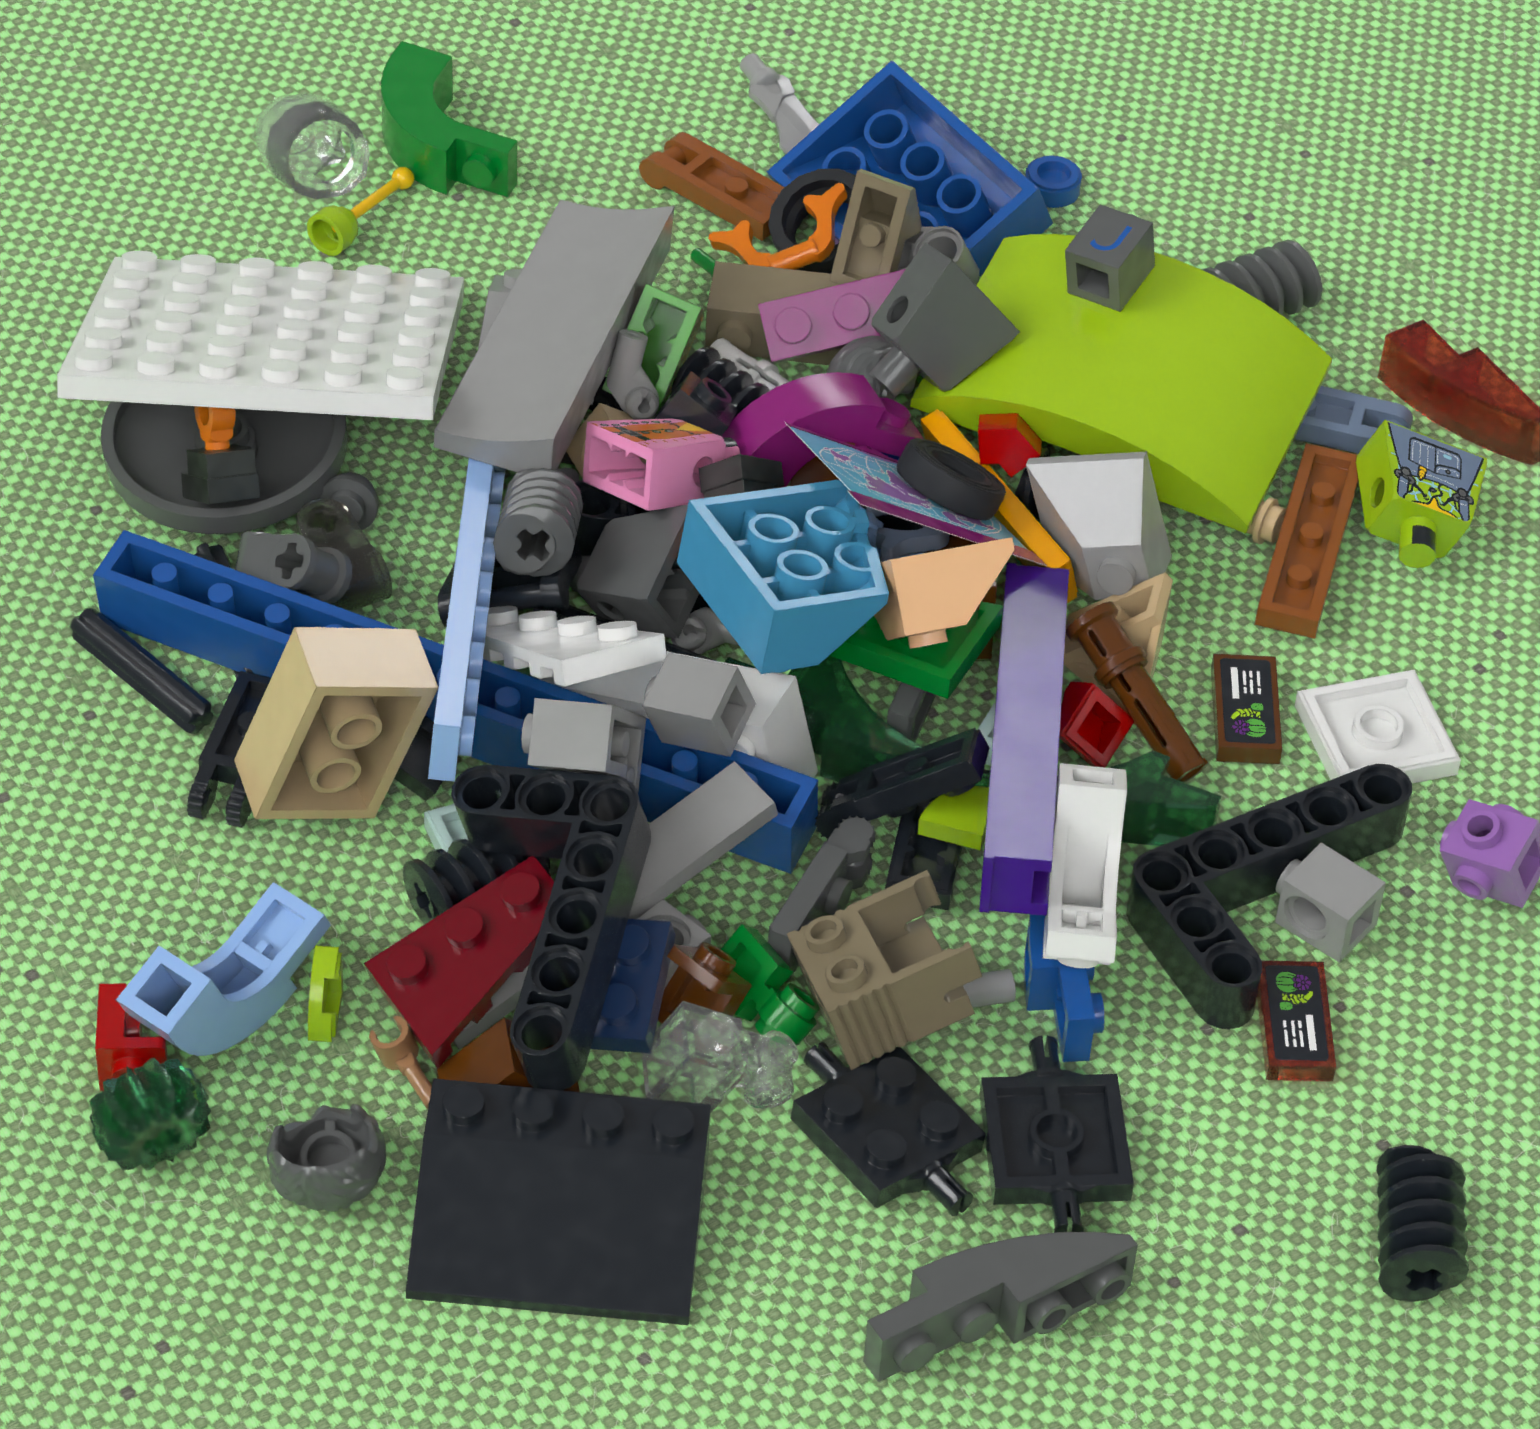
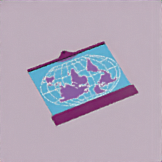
[785,422,1047,566]

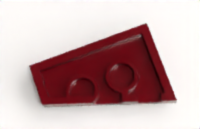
[364,856,554,1069]

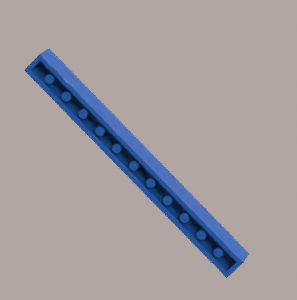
[93,530,818,874]

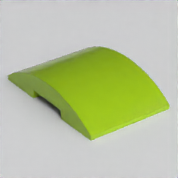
[910,234,1332,534]

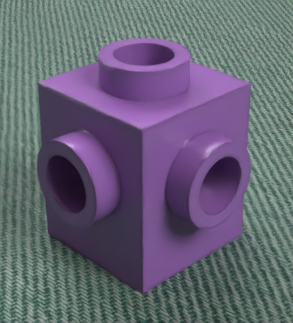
[1440,799,1540,908]

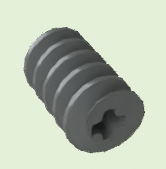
[1201,239,1323,315]
[493,468,583,577]

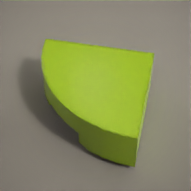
[918,786,989,851]
[308,945,343,1042]

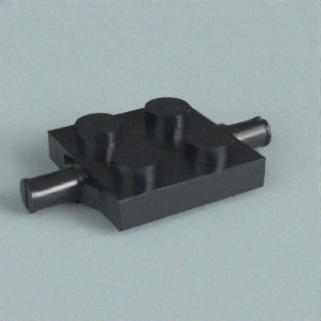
[979,1035,1134,1233]
[790,1042,986,1216]

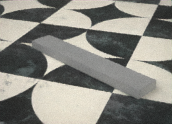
[453,761,778,1050]

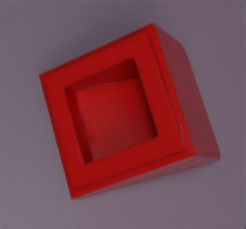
[1059,681,1134,768]

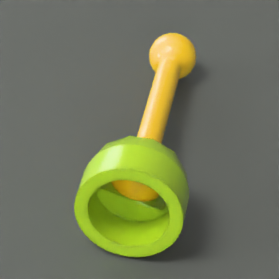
[307,167,414,256]

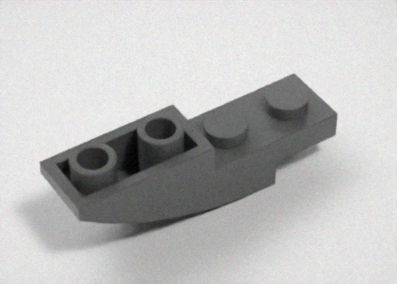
[863,1232,1138,1382]

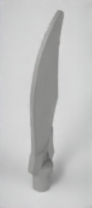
[740,53,819,154]

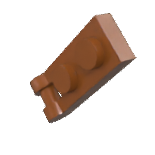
[639,132,784,241]

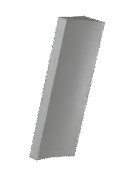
[433,199,675,472]

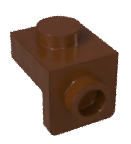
[658,942,752,1053]

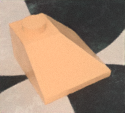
[874,537,1015,649]

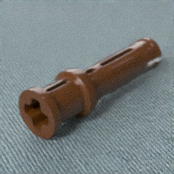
[1065,601,1208,786]

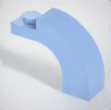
[116,882,331,1056]

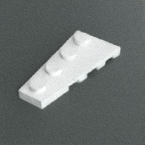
[483,606,667,687]

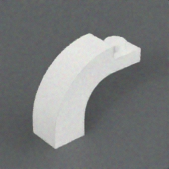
[1043,763,1127,968]

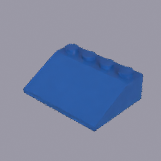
[766,60,1053,276]

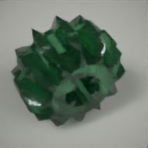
[89,1058,211,1171]

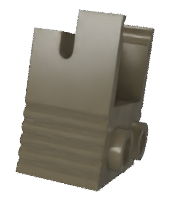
[787,870,982,1070]

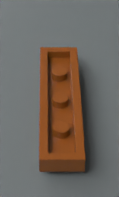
[1255,443,1359,639]

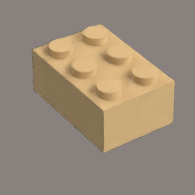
[234,627,438,819]

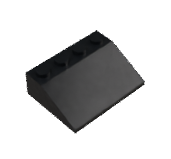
[405,1078,711,1325]

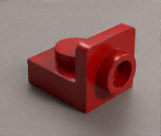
[95,983,169,1093]

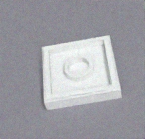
[1295,670,1461,783]

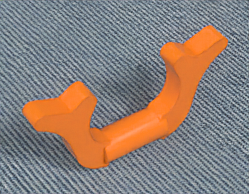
[709,183,848,270]

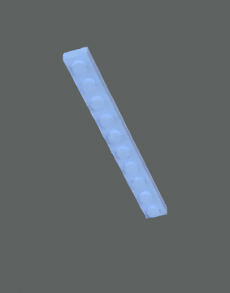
[428,458,506,782]

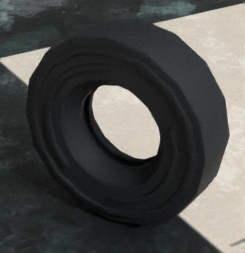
[896,438,1006,521]

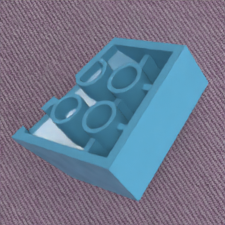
[677,480,889,674]

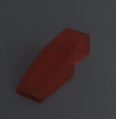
[1377,319,1540,465]

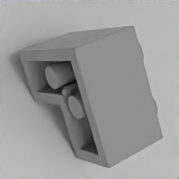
[521,698,646,792]

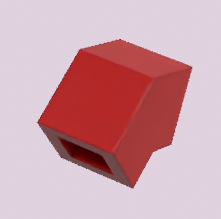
[978,413,1042,477]

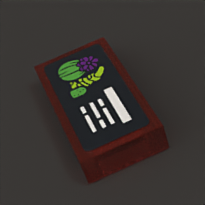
[1257,961,1336,1081]

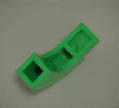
[381,41,517,197]

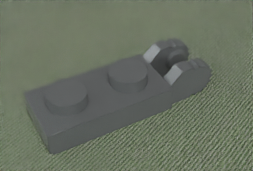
[768,816,876,982]

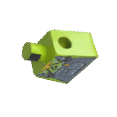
[1356,420,1487,568]

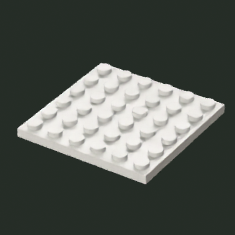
[57,251,464,420]

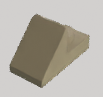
[829,169,922,285]

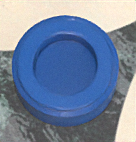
[1025,156,1082,208]

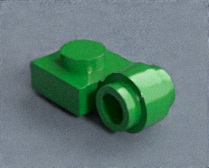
[721,924,820,1051]

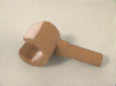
[369,1016,432,1109]

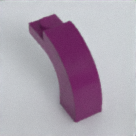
[721,372,924,488]

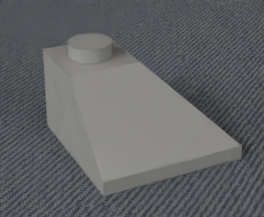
[1026,452,1172,600]

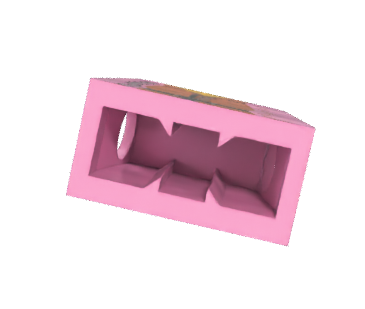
[583,418,740,511]

